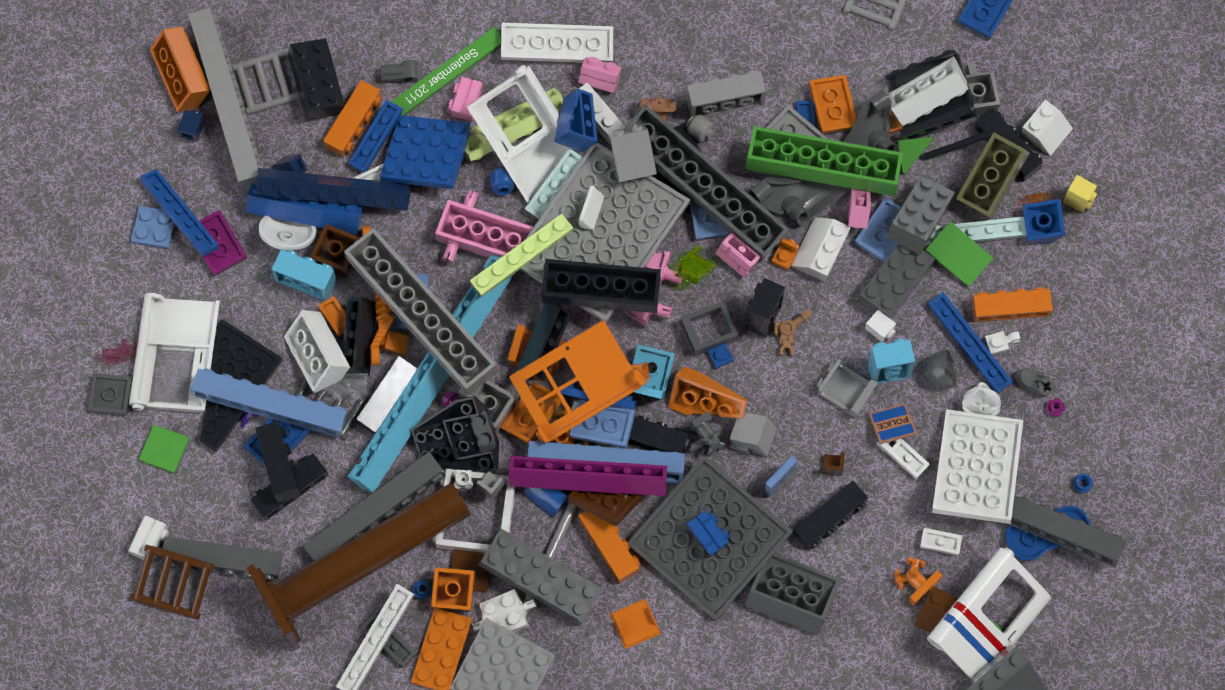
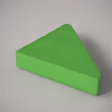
[897,137,933,175]

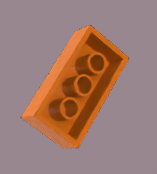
[150,27,211,112]

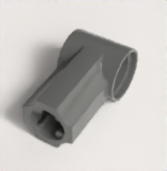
[381,60,418,83]

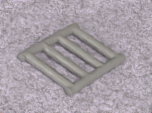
[843,0,907,30]
[232,48,300,114]

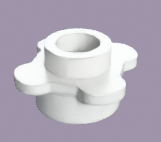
[454,470,473,489]

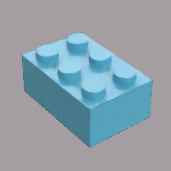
[272,249,337,301]
[868,339,915,384]

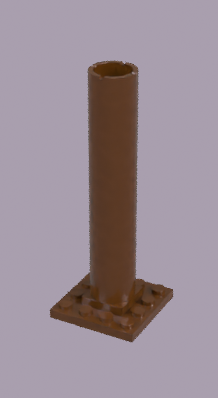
[247,483,470,651]

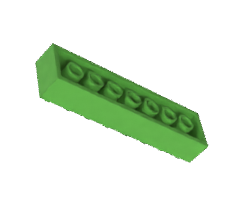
[746,126,903,196]

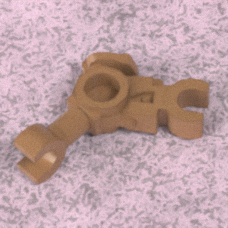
[773,309,812,356]

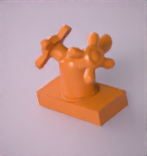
[894,557,943,606]

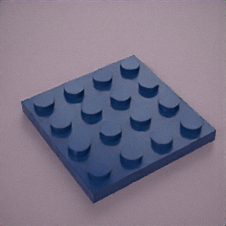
[380,115,472,189]

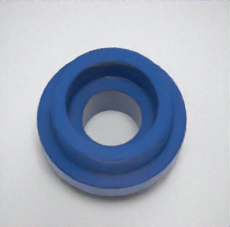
[1073,474,1093,493]
[413,580,432,600]

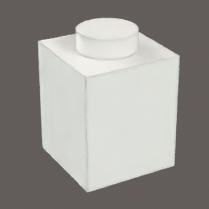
[865,310,896,342]

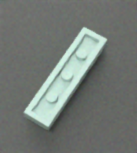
[525,148,583,219]

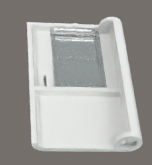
[129,293,220,412]

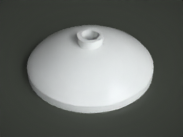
[259,216,316,251]

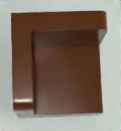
[822,452,845,476]

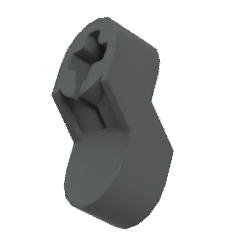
[1015,368,1054,397]

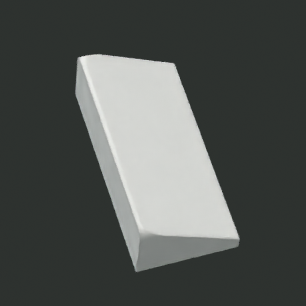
[579,186,604,230]

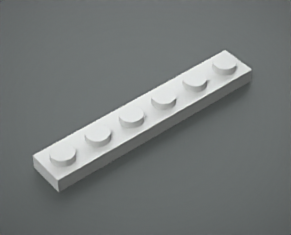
[336,584,415,690]

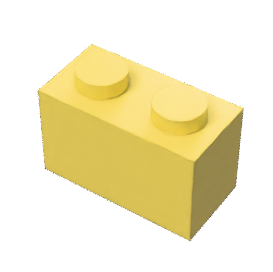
[1063,175,1097,213]

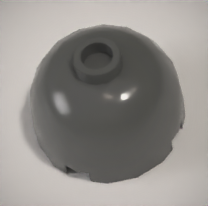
[924,350,957,389]

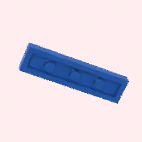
[348,100,404,173]

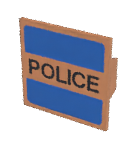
[869,403,917,444]

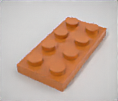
[411,608,472,690]

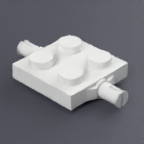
[472,589,536,632]

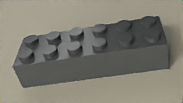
[478,528,602,625]

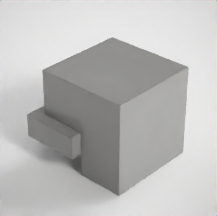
[730,412,777,456]

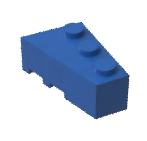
[554,88,597,152]

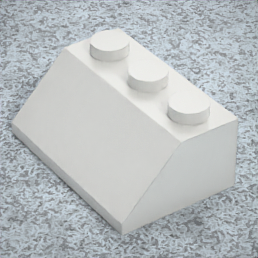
[791,217,851,282]

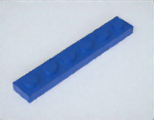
[140,169,219,257]
[927,292,1013,394]

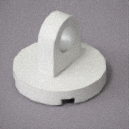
[962,382,1001,416]

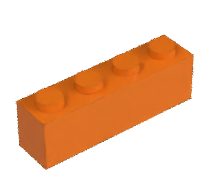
[323,80,382,157]
[972,287,1053,322]
[578,511,641,584]

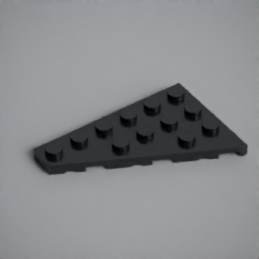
[200,319,283,453]

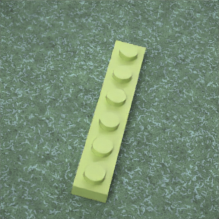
[470,214,573,297]

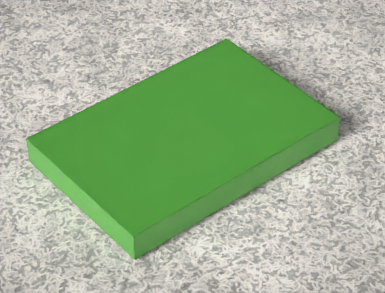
[925,221,993,287]

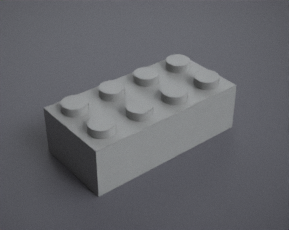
[687,71,766,117]

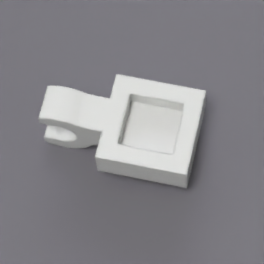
[985,331,1021,355]

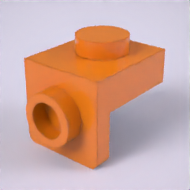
[379,330,409,356]

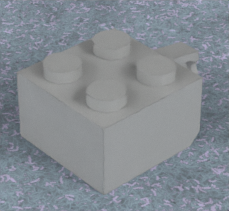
[966,62,1000,115]
[459,380,517,434]

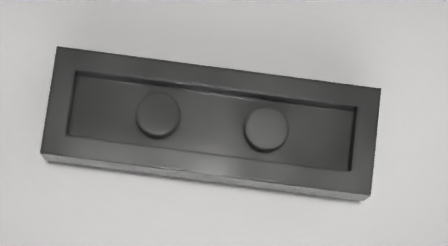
[361,613,418,668]

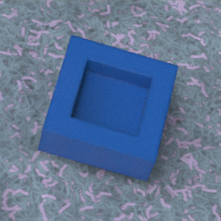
[708,343,733,369]

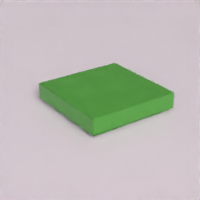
[139,425,190,474]

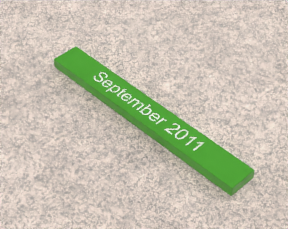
[376,27,501,116]

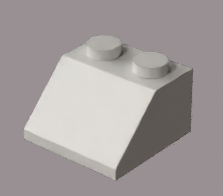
[1020,100,1073,156]

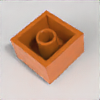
[431,567,476,611]

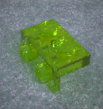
[677,245,716,285]

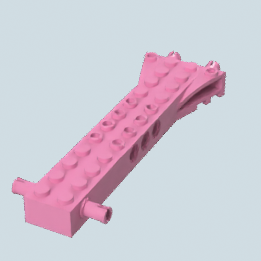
[435,190,684,327]

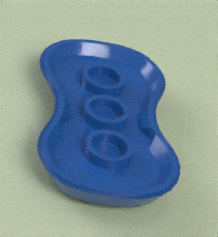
[1005,506,1091,561]

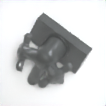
[689,411,725,457]

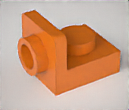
[771,238,799,271]

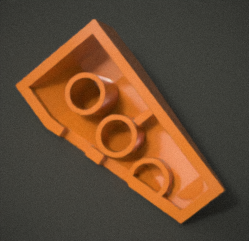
[668,366,748,418]

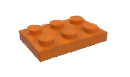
[808,75,857,134]
[500,382,561,444]

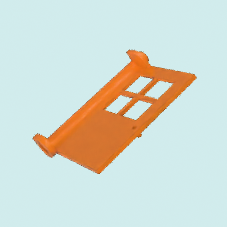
[509,320,647,443]

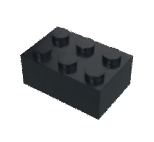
[744,278,785,338]

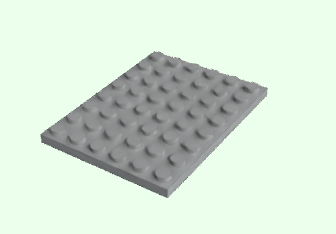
[520,143,690,324]

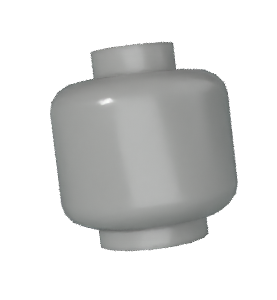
[686,115,714,143]

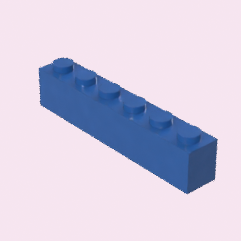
[246,183,363,235]

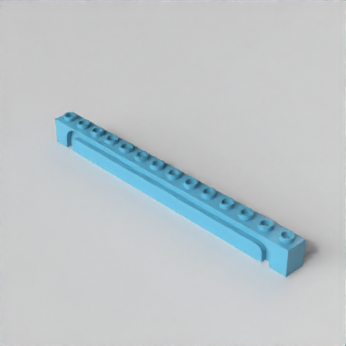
[348,255,514,493]

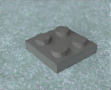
[88,373,133,416]

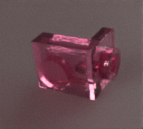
[102,339,132,365]

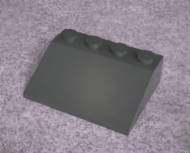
[745,554,841,635]
[958,645,1046,690]

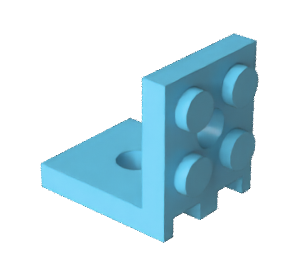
[633,344,675,399]

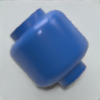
[490,167,515,196]

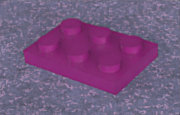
[200,210,247,276]

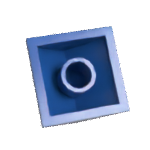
[1023,199,1066,244]

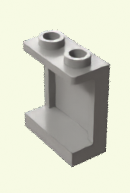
[608,125,657,182]
[816,359,878,418]

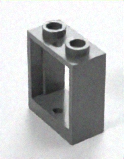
[680,301,740,356]

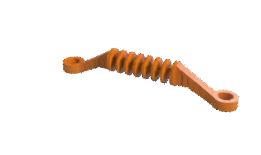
[362,226,395,366]

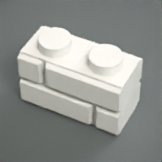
[128,516,169,561]

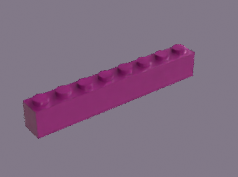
[509,456,667,496]

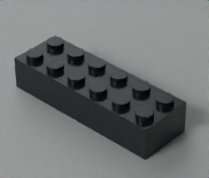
[541,259,661,313]

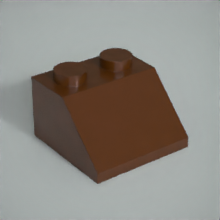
[914,586,958,633]

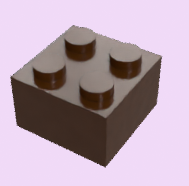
[310,224,360,278]

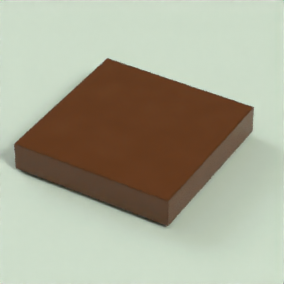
[451,549,490,593]

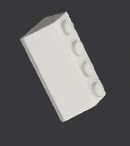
[889,56,968,126]
[284,310,350,393]

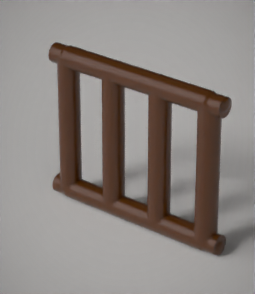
[130,544,215,620]

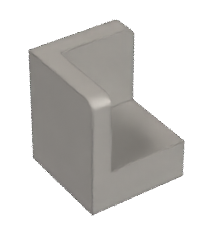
[476,471,505,500]

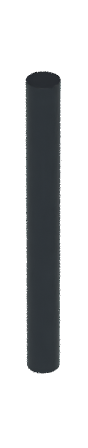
[923,128,996,161]

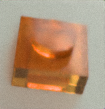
[1026,192,1049,203]

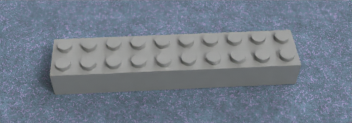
[188,8,262,194]
[344,228,498,396]

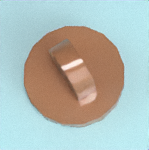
[640,97,677,122]

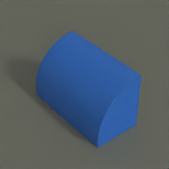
[523,487,568,518]

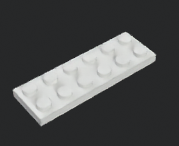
[501,23,613,63]

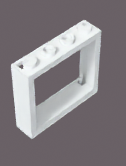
[433,469,516,553]

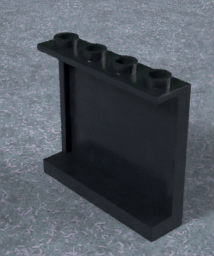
[885,50,977,140]

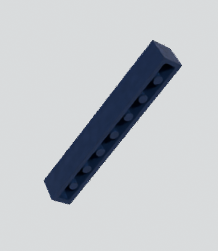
[256,168,410,211]

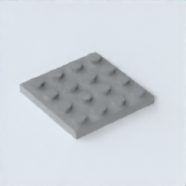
[450,618,556,690]

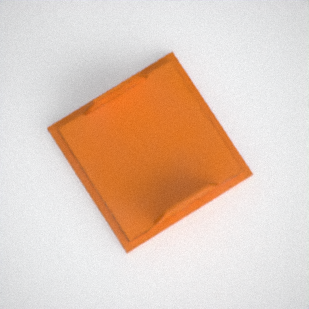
[610,599,661,649]

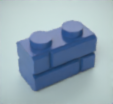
[687,510,730,557]

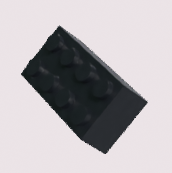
[287,38,345,120]

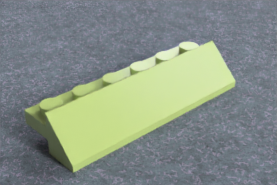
[464,88,563,161]

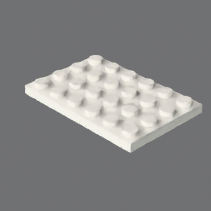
[932,409,1023,524]

